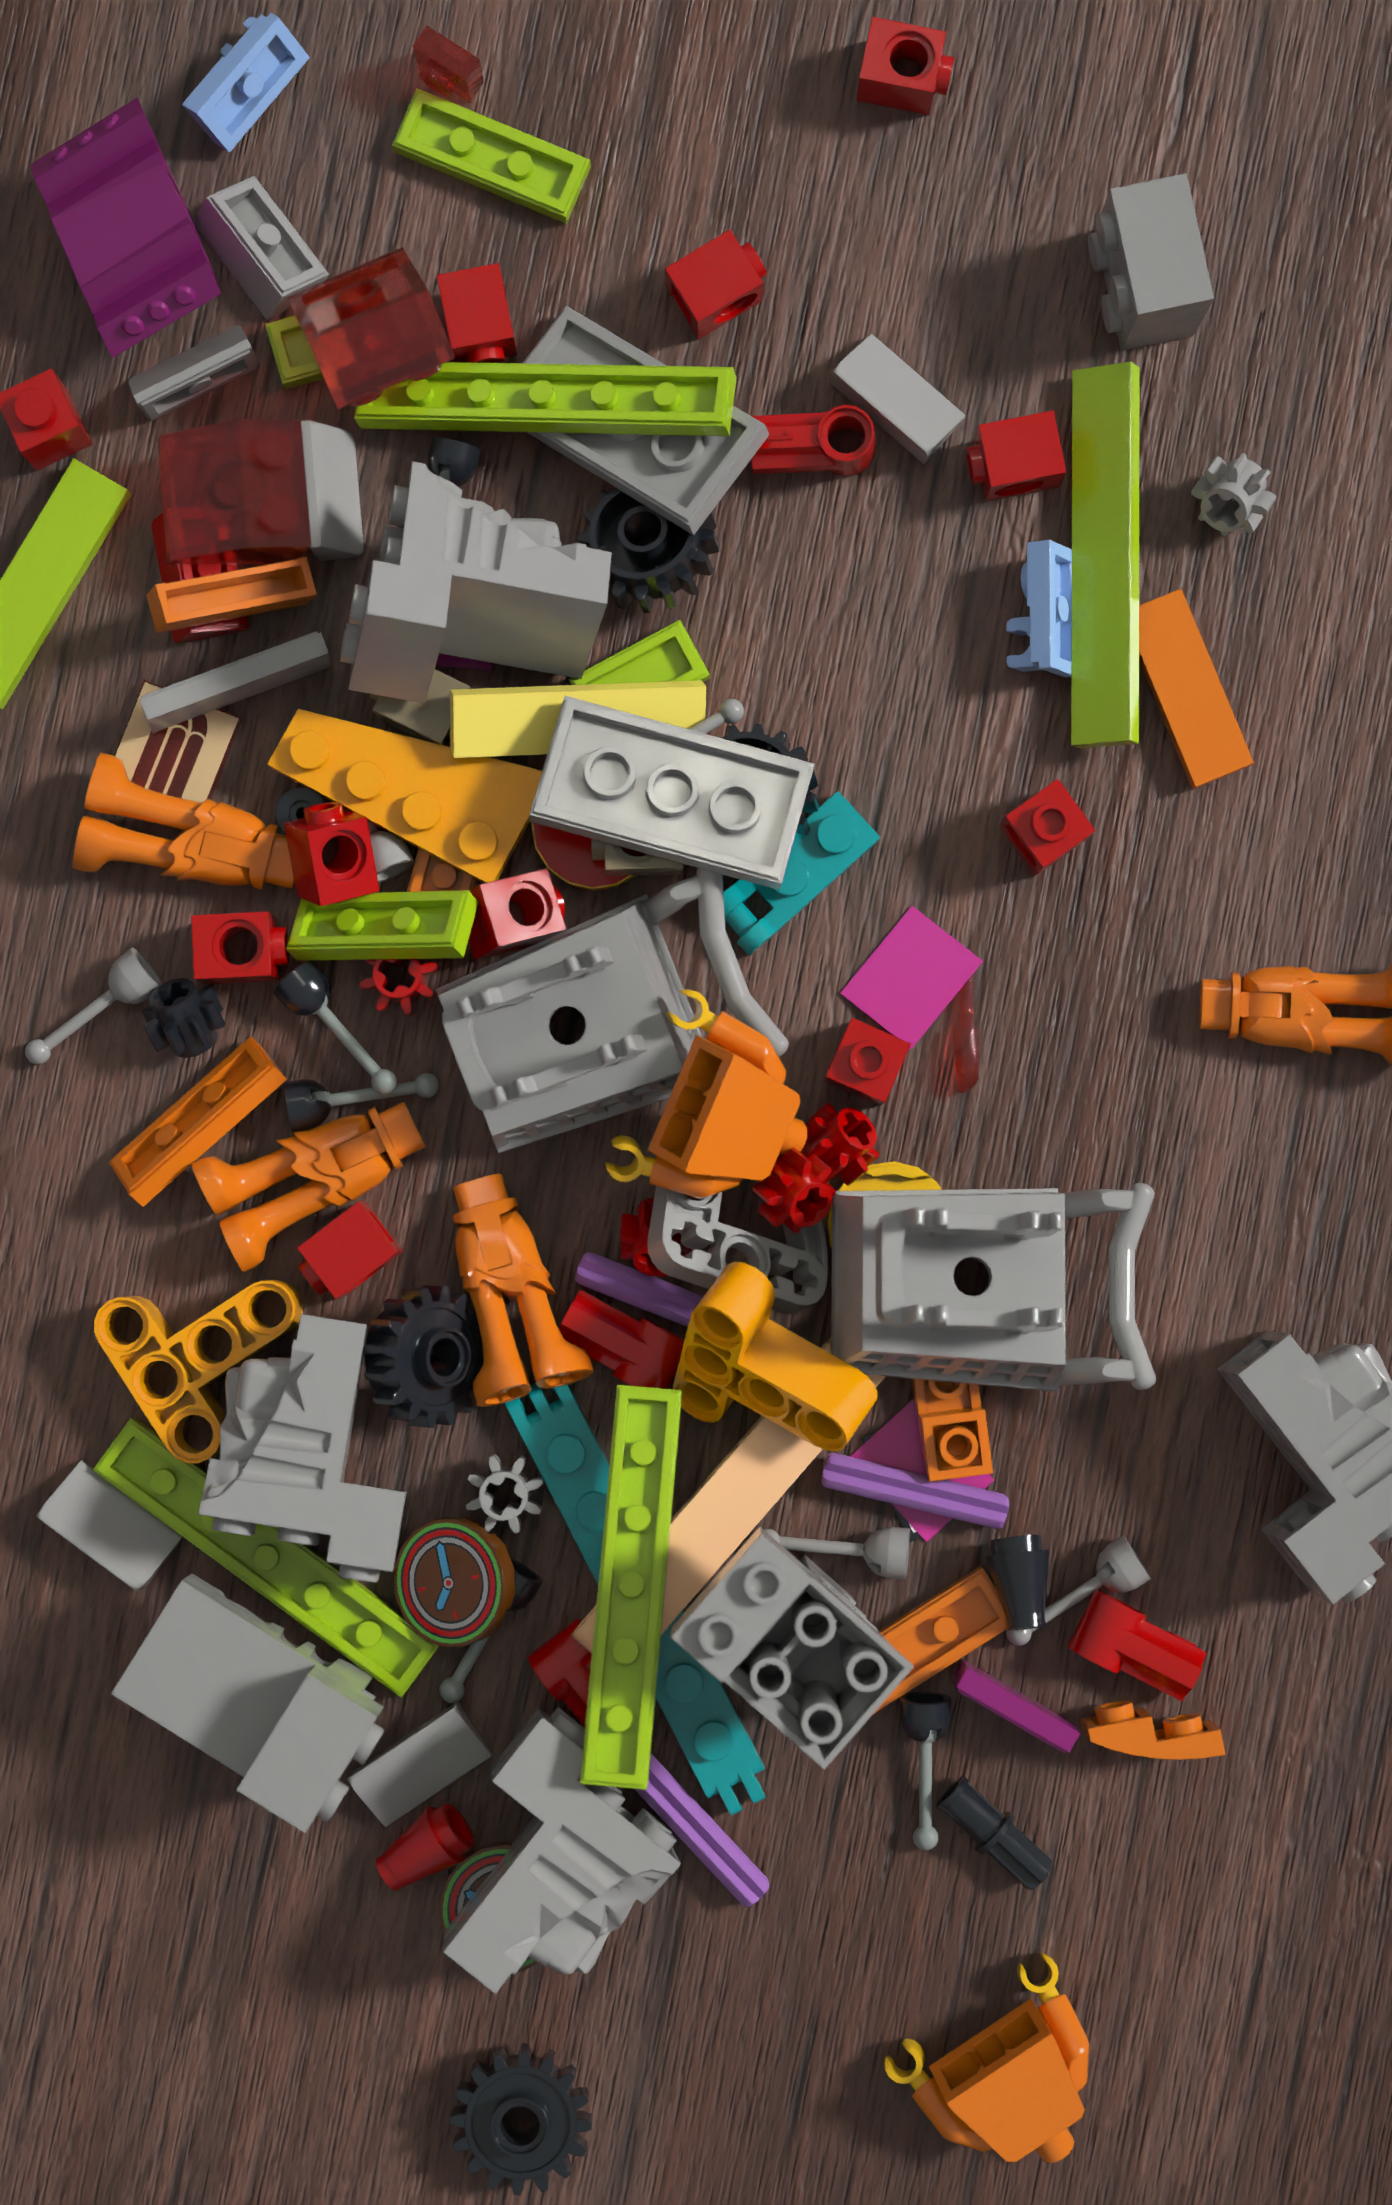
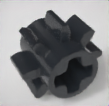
[142,978,225,1058]

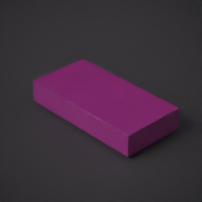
[951,1659,1080,1753]

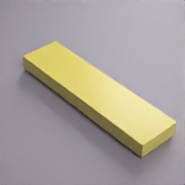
[450,680,706,758]

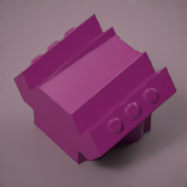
[30,97,221,358]

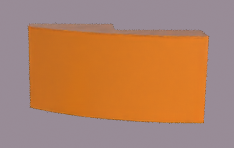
[911,1379,993,1482]
[1080,1700,1226,1760]

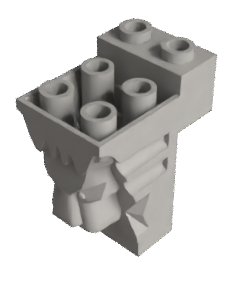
[340,462,612,704]
[199,1314,406,1582]
[1217,1330,1392,1604]
[671,1527,914,1770]
[111,1574,385,1833]
[443,1707,681,1994]

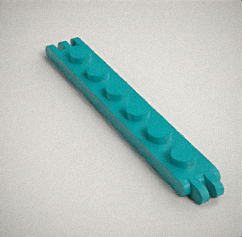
[505,1383,766,1816]

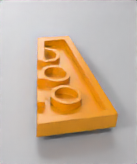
[267,709,542,884]

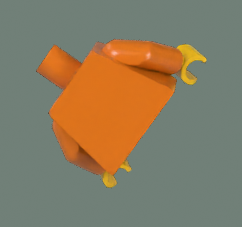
[605,989,807,1198]
[885,1952,1089,2163]

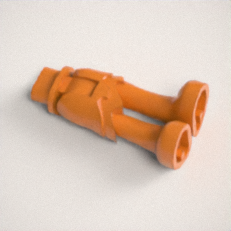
[72,752,294,890]
[1199,963,1392,1067]
[191,1102,426,1272]
[453,1174,594,1407]

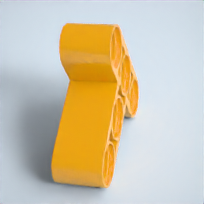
[673,1262,877,1452]
[94,1280,303,1463]

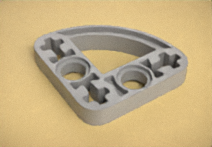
[647,1153,828,1314]

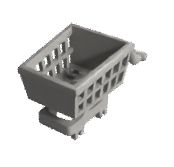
[435,868,789,1153]
[831,1183,1156,1392]

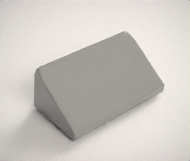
[195,176,329,320]
[128,325,260,421]
[830,333,966,464]
[298,420,364,561]
[36,1460,183,1592]
[347,1702,493,1827]

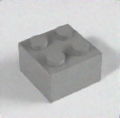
[1088,173,1214,351]

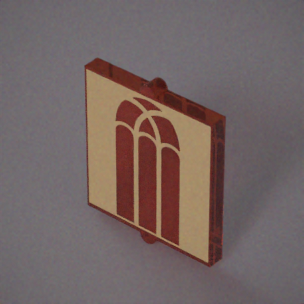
[114,680,243,802]

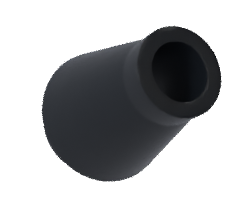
[986,1535,1050,1631]

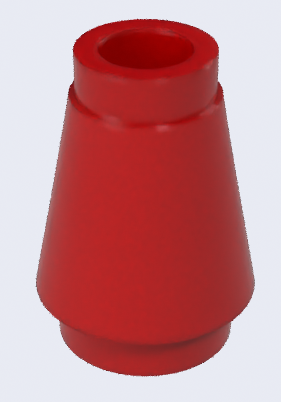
[376,1803,475,1891]

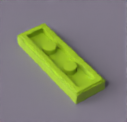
[392,88,591,224]
[286,890,478,961]

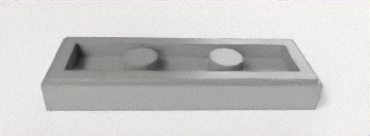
[139,631,331,733]

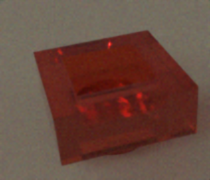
[413,25,484,103]

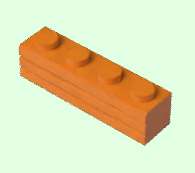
[146,556,317,633]

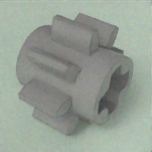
[1191,453,1277,536]
[466,1454,544,1533]

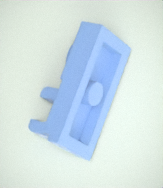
[182,13,310,153]
[1006,540,1072,678]

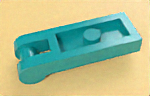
[723,791,881,957]

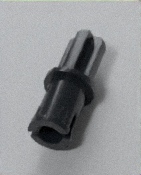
[936,1776,1053,1890]

